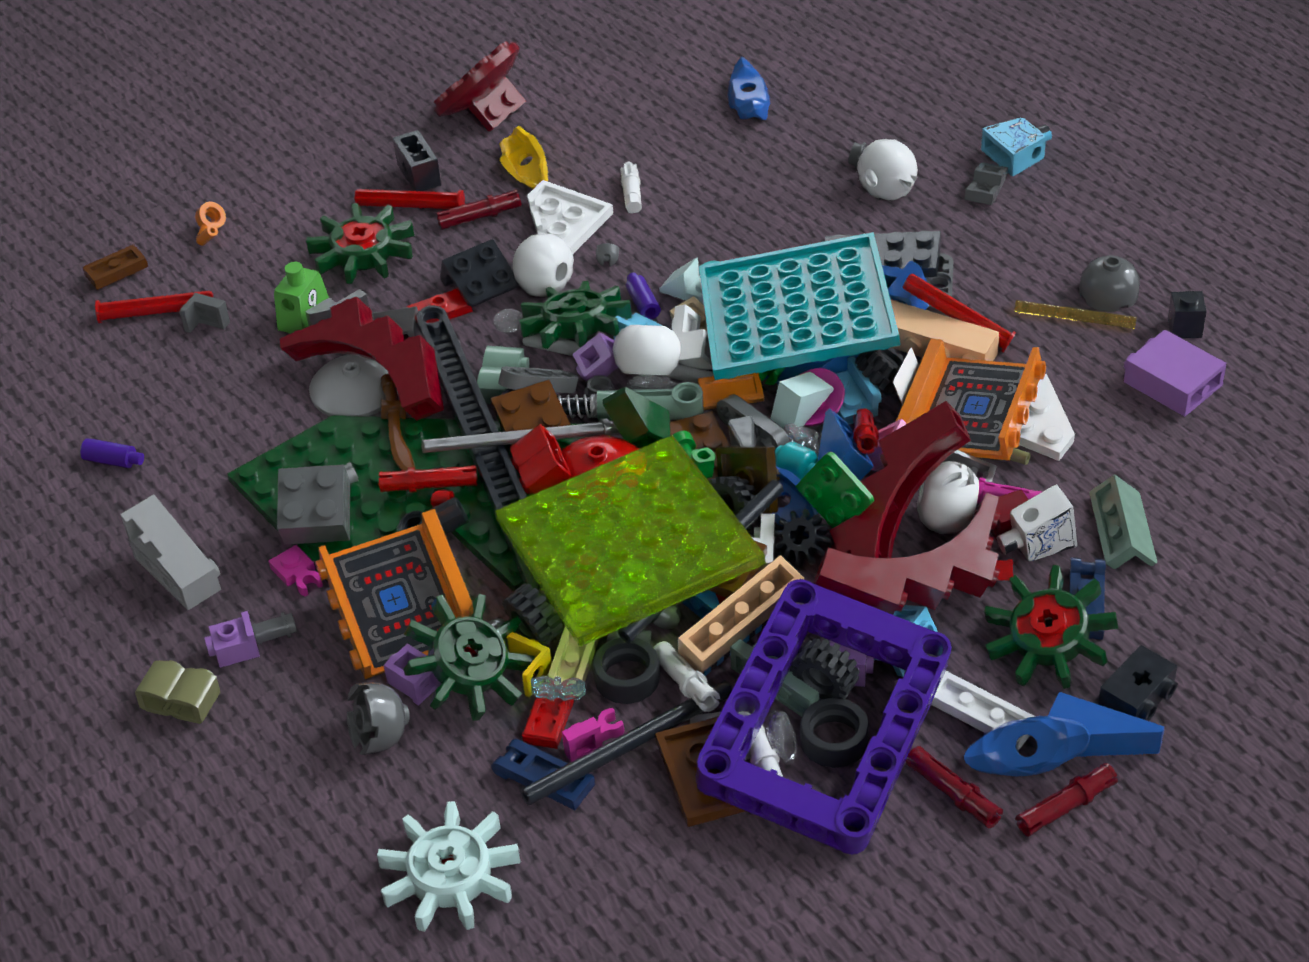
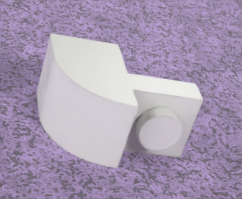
[672,304,712,370]

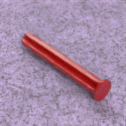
[354,189,465,209]
[903,274,1016,353]
[95,291,214,323]

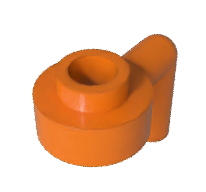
[195,202,226,245]

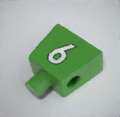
[274,262,329,333]

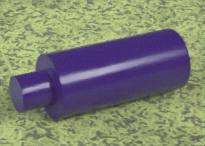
[626,272,661,320]
[80,438,144,468]

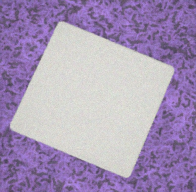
[893,348,919,405]

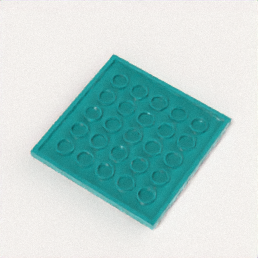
[699,232,901,380]

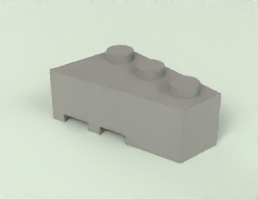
[120,494,221,610]

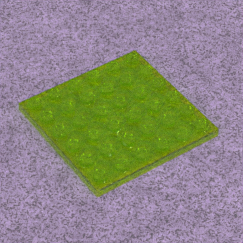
[495,435,766,647]

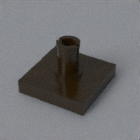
[716,446,780,514]

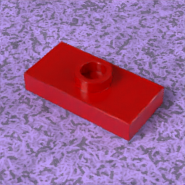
[406,289,473,323]
[522,682,576,749]

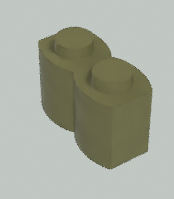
[135,660,221,724]

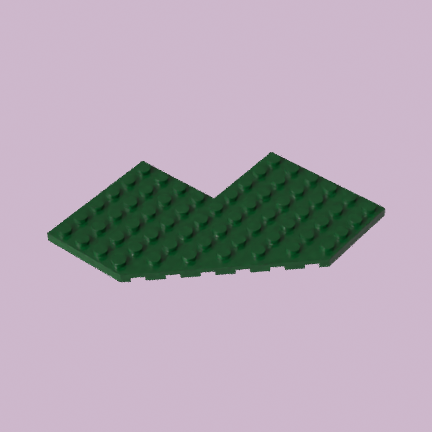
[227,415,671,592]

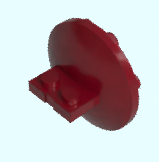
[433,41,526,132]

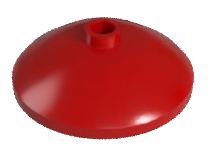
[554,435,648,508]

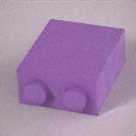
[1124,330,1226,417]

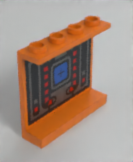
[896,339,1046,460]
[315,509,472,679]

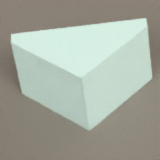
[771,372,834,436]

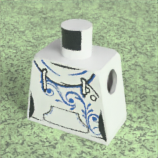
[997,484,1077,562]

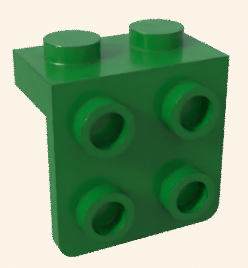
[795,452,874,528]

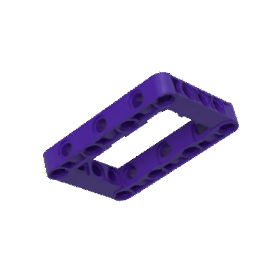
[696,579,952,855]

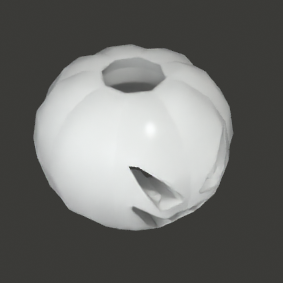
[857,139,917,200]
[512,233,574,297]
[613,325,681,375]
[917,461,979,534]

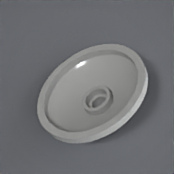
[309,354,398,416]

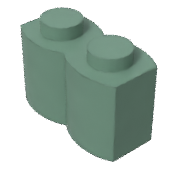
[477,346,529,404]

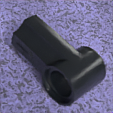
[398,497,469,535]

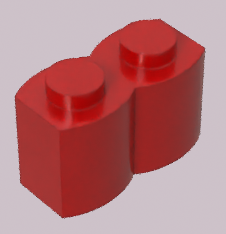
[510,424,571,499]

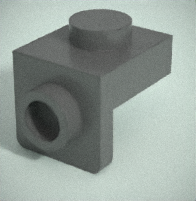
[180,293,230,333]

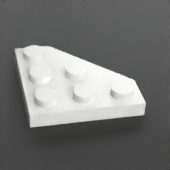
[527,180,613,254]
[1019,374,1075,461]

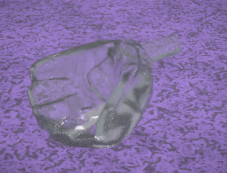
[626,375,678,390]
[784,423,822,457]
[767,710,798,765]

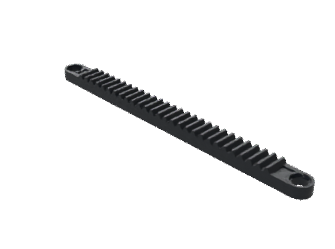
[417,305,564,607]

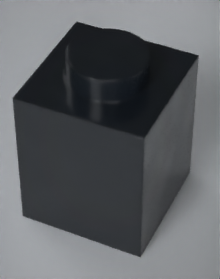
[1167,291,1206,338]

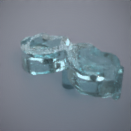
[531,676,586,701]

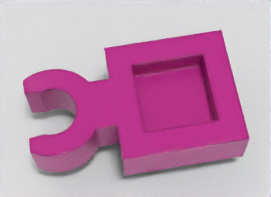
[269,545,323,597]

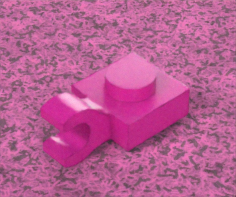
[562,708,624,762]

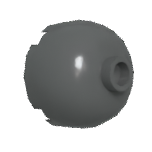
[1079,255,1140,312]
[347,682,410,755]

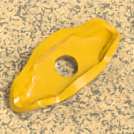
[499,126,548,189]

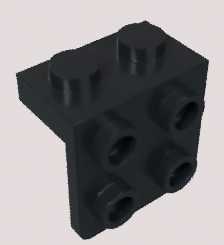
[440,239,519,307]

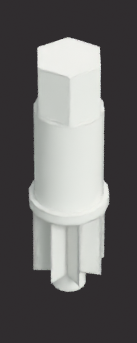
[620,162,642,213]

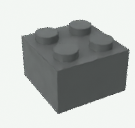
[277,465,350,545]

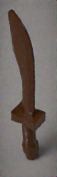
[381,374,416,471]

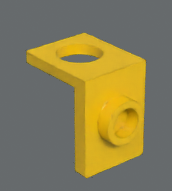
[507,632,552,698]

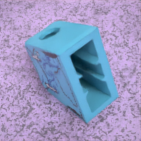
[981,118,1052,176]

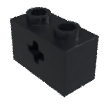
[393,130,441,191]
[1098,645,1178,721]

